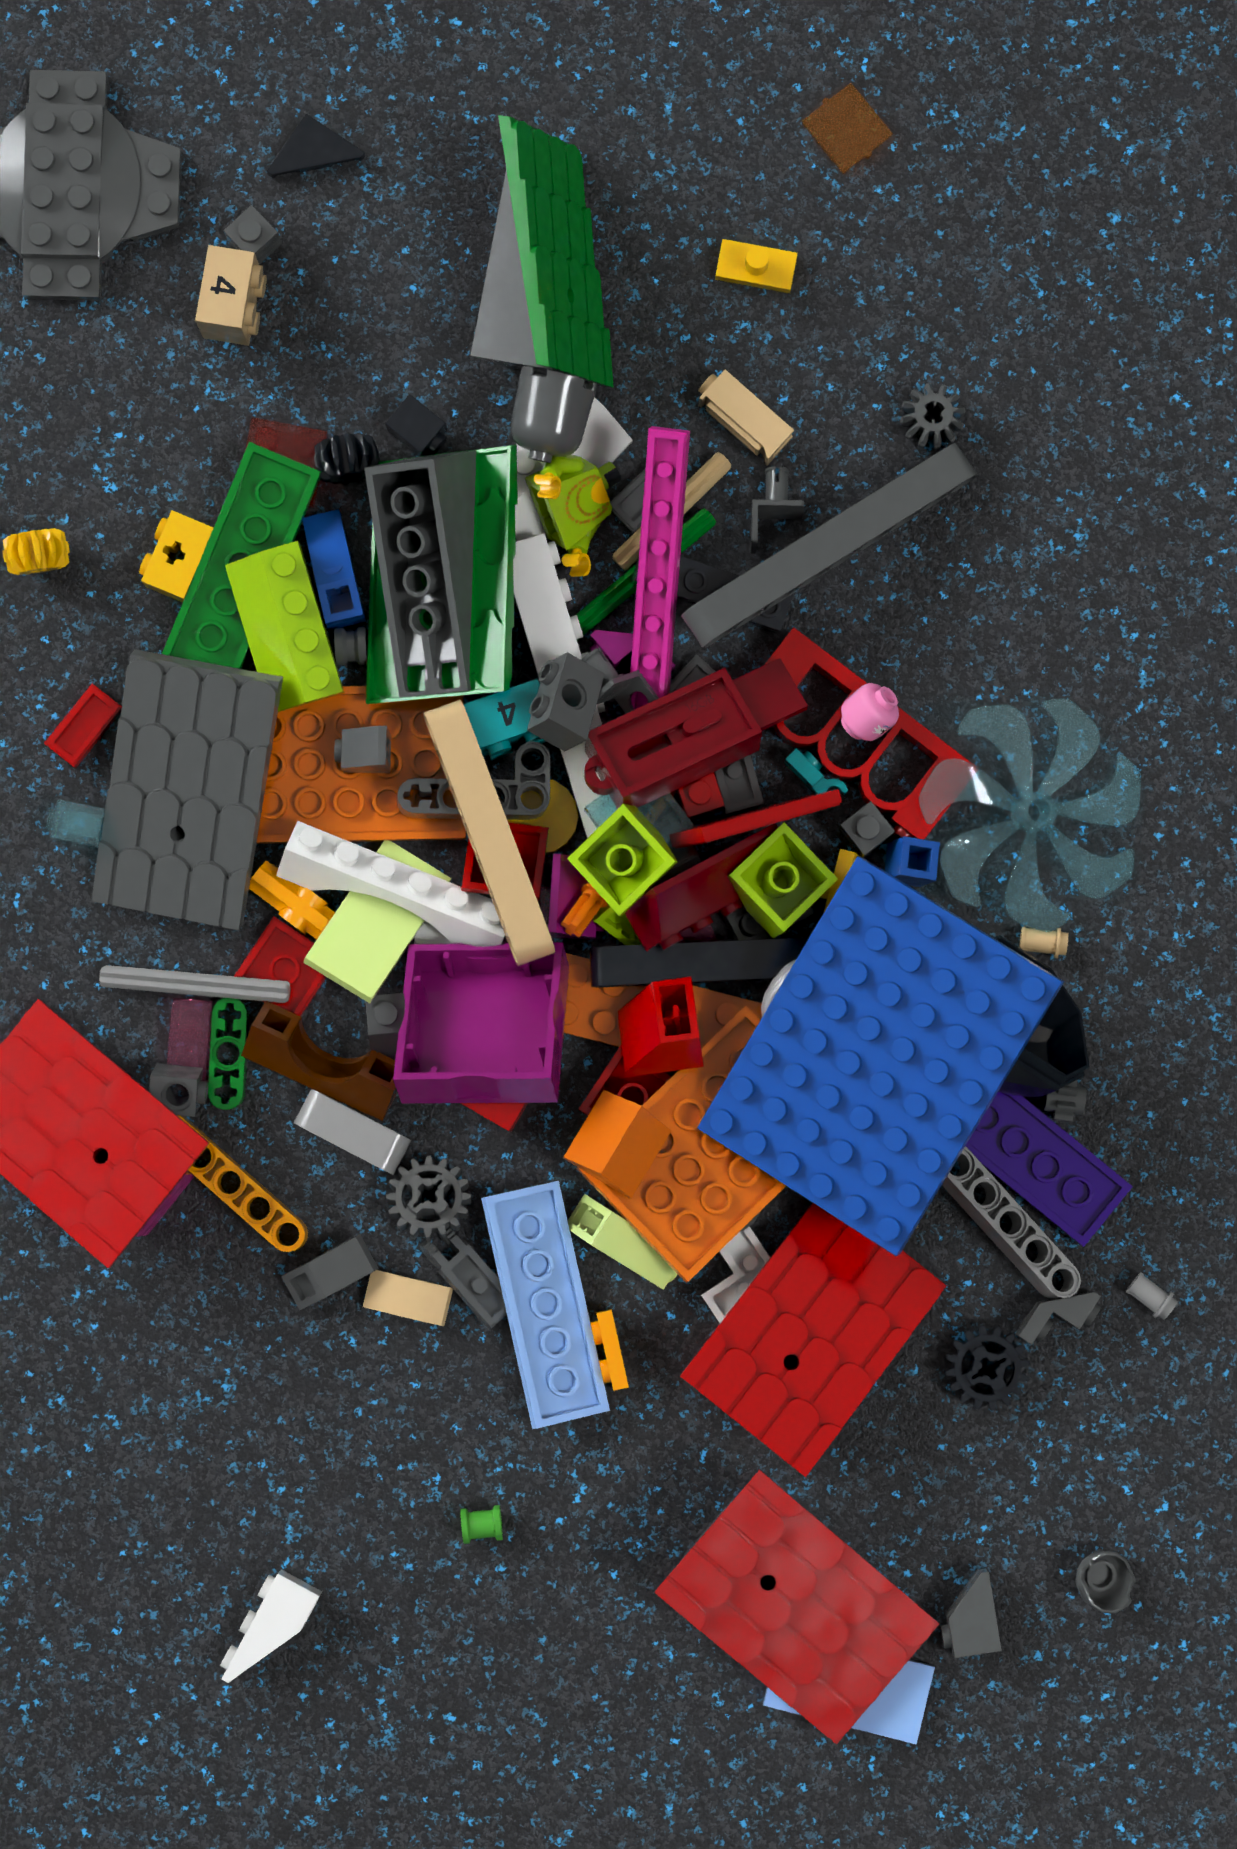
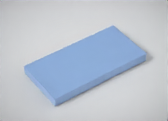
[763,1659,935,1744]

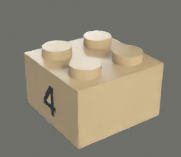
[195,245,267,346]

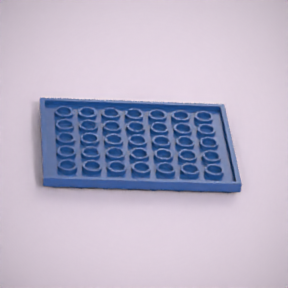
[697,856,1064,1256]

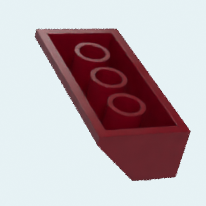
[625,823,778,951]

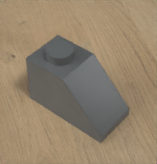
[334,726,391,773]
[366,993,405,1060]
[940,1568,1002,1658]

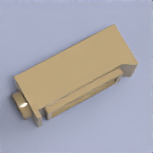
[698,369,794,466]

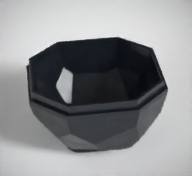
[994,935,1090,1097]

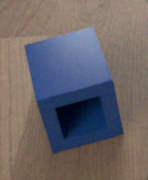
[885,836,940,887]

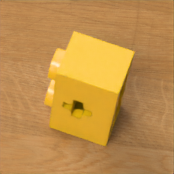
[139,510,213,602]

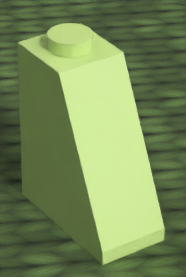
[568,1194,678,1290]

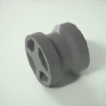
[334,626,368,666]

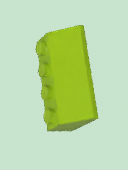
[225,541,345,712]

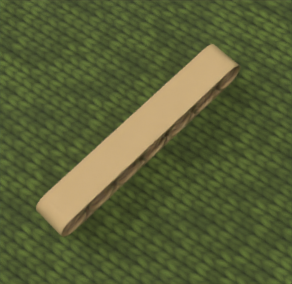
[423,700,555,966]

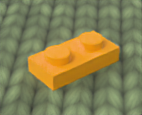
[590,1309,629,1391]

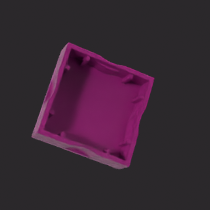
[393,942,569,1104]

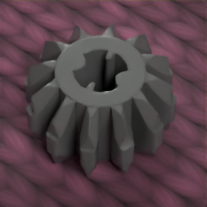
[900,383,966,450]

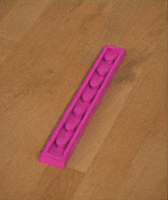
[630,426,690,709]

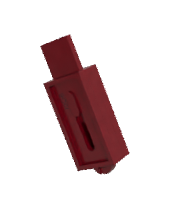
[584,658,808,809]

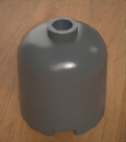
[511,366,597,463]

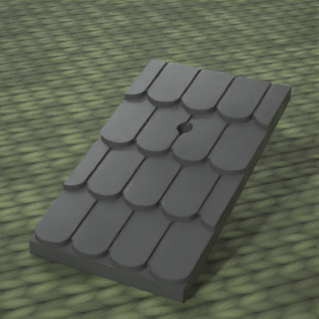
[92,649,283,931]

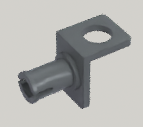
[750,466,804,554]
[582,647,659,713]

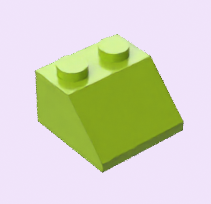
[567,804,677,916]
[728,822,838,939]

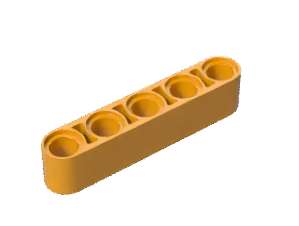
[178,1115,308,1252]

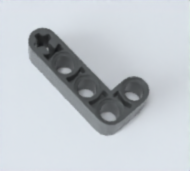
[397,741,550,820]

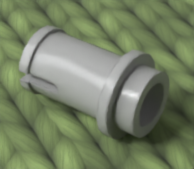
[1126,1272,1178,1320]

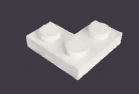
[701,1227,770,1323]

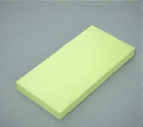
[303,840,452,1003]

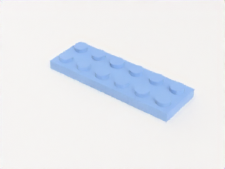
[481,1181,610,1429]

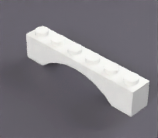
[276,821,505,947]

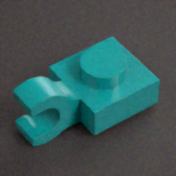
[784,748,848,809]

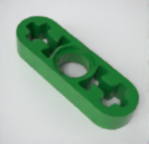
[208,998,249,1110]

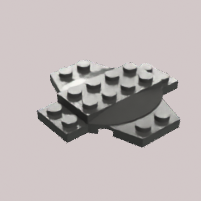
[0,70,182,301]

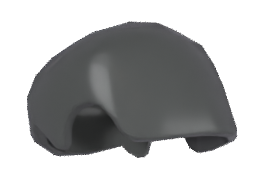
[1075,1550,1136,1614]

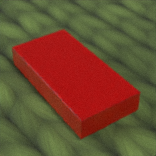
[44,683,122,768]

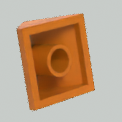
[563,1090,671,1199]

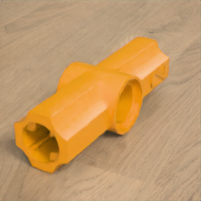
[249,860,335,940]

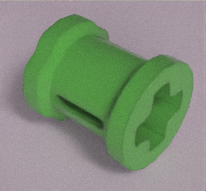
[461,1505,503,1544]

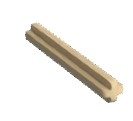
[612,452,731,570]

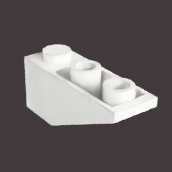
[220,1569,322,1683]

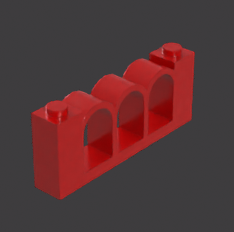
[764,627,979,840]

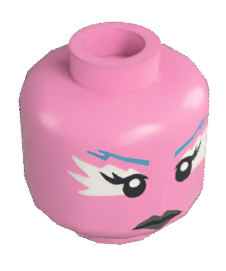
[841,683,899,741]

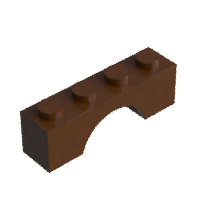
[241,1001,397,1121]

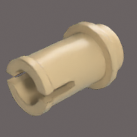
[1019,927,1069,959]

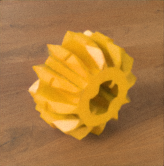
[2,528,70,575]

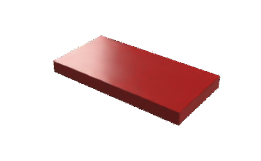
[669,789,842,849]

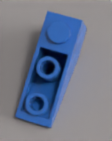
[303,509,366,630]

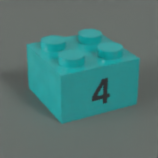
[463,679,547,760]

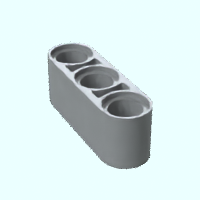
[293,1088,411,1175]

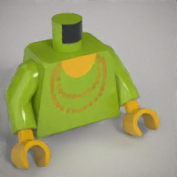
[525,455,621,577]

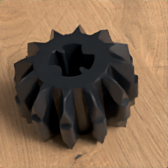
[313,433,380,484]

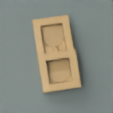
[363,1270,453,1326]

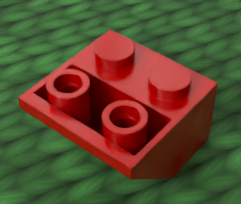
[618,976,704,1077]

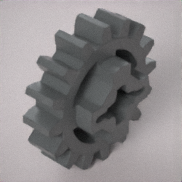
[386,1156,472,1242]

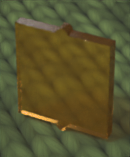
[802,83,893,174]

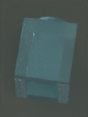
[46,800,105,849]

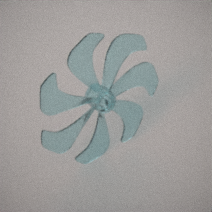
[919,698,1141,932]

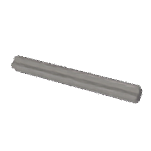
[99,965,291,1003]

